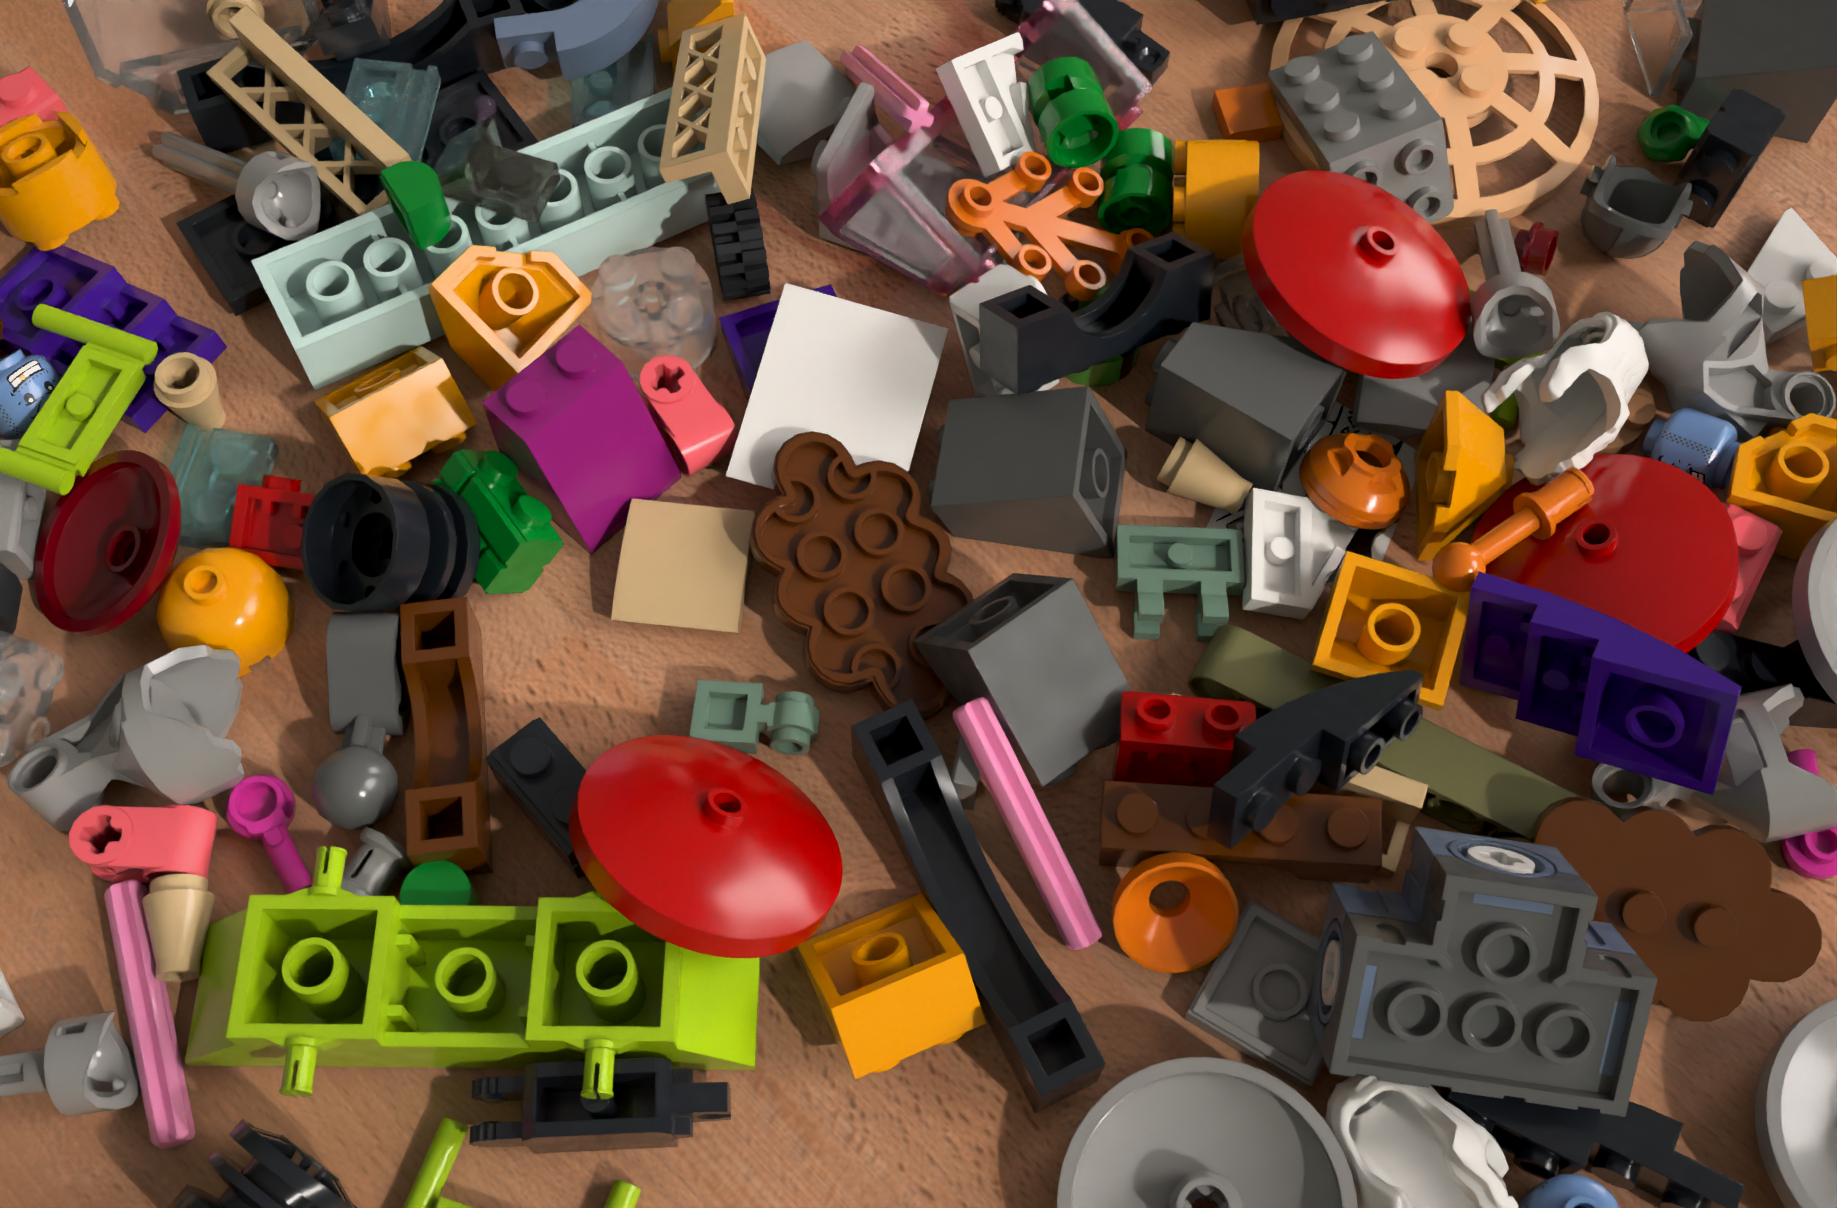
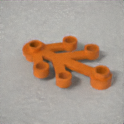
[945,151,1154,301]

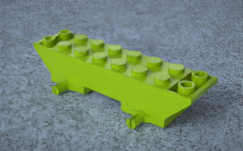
[185,846,760,1099]

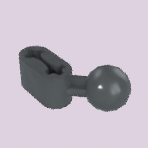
[311,612,411,831]

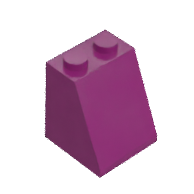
[482,324,682,555]

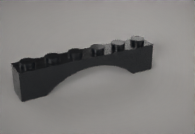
[176,0,525,154]
[851,699,1106,1113]

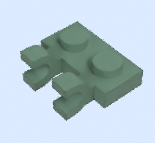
[1114,524,1245,642]

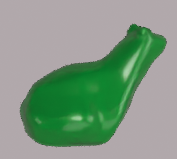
[1636,104,1711,162]

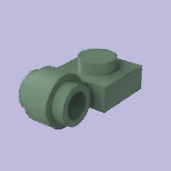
[689,679,820,755]

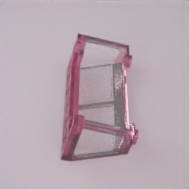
[818,0,1153,297]

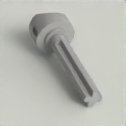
[152,132,321,241]
[1470,209,1560,358]
[0,1011,141,1116]

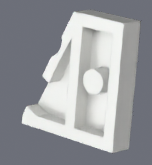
[936,32,1035,178]
[1747,208,1837,346]
[1242,488,1359,620]

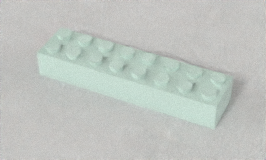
[251,87,721,390]

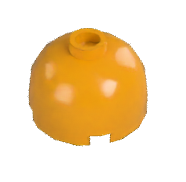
[155,547,295,678]

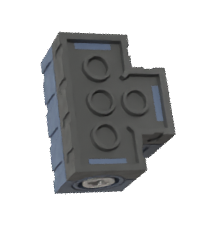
[1307,826,1658,1117]

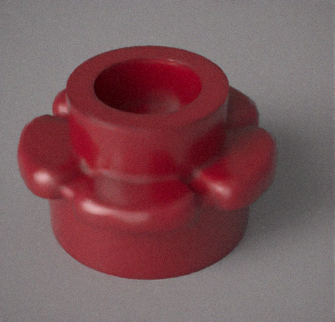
[1514,221,1559,276]

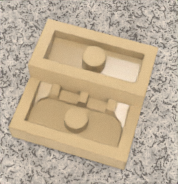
[611,498,757,634]

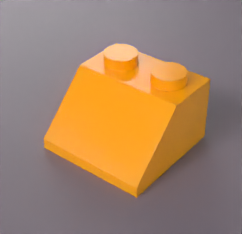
[313,345,477,479]
[1311,551,1471,711]
[797,893,986,1079]

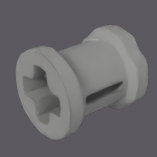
[341,827,413,896]

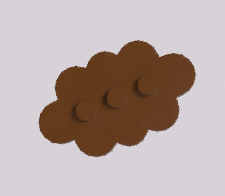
[749,431,974,720]
[1496,797,1822,1022]

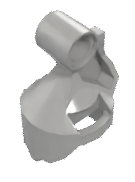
[1628,240,1836,442]
[7,645,245,832]
[1590,683,1837,843]

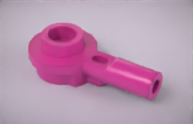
[1781,749,1837,880]
[225,774,312,894]

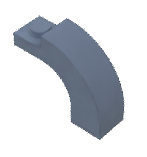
[494,0,659,81]

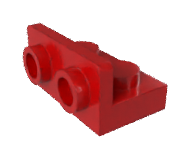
[229,474,325,570]
[1112,691,1256,787]

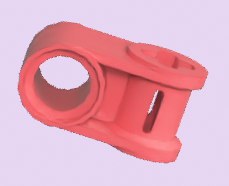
[640,355,739,477]
[69,805,218,884]

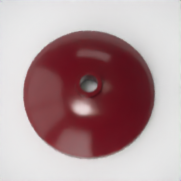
[34,450,182,636]

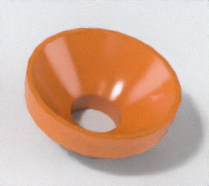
[1299,433,1411,530]
[1112,852,1239,973]

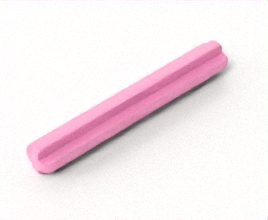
[840,45,934,134]
[953,697,1103,951]
[104,879,196,1149]

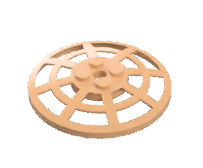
[1267,0,1599,228]

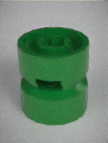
[1027,57,1119,168]
[1097,128,1175,236]

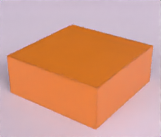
[1211,82,1284,143]

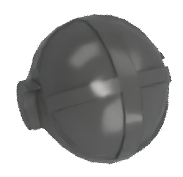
[1580,154,1693,259]

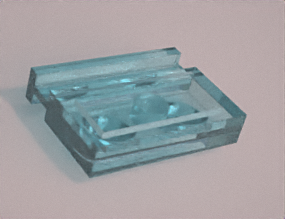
[572,34,656,128]
[329,58,441,162]
[169,424,279,550]

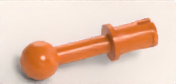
[1432,467,1594,592]

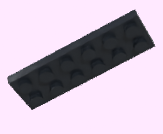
[176,69,539,316]

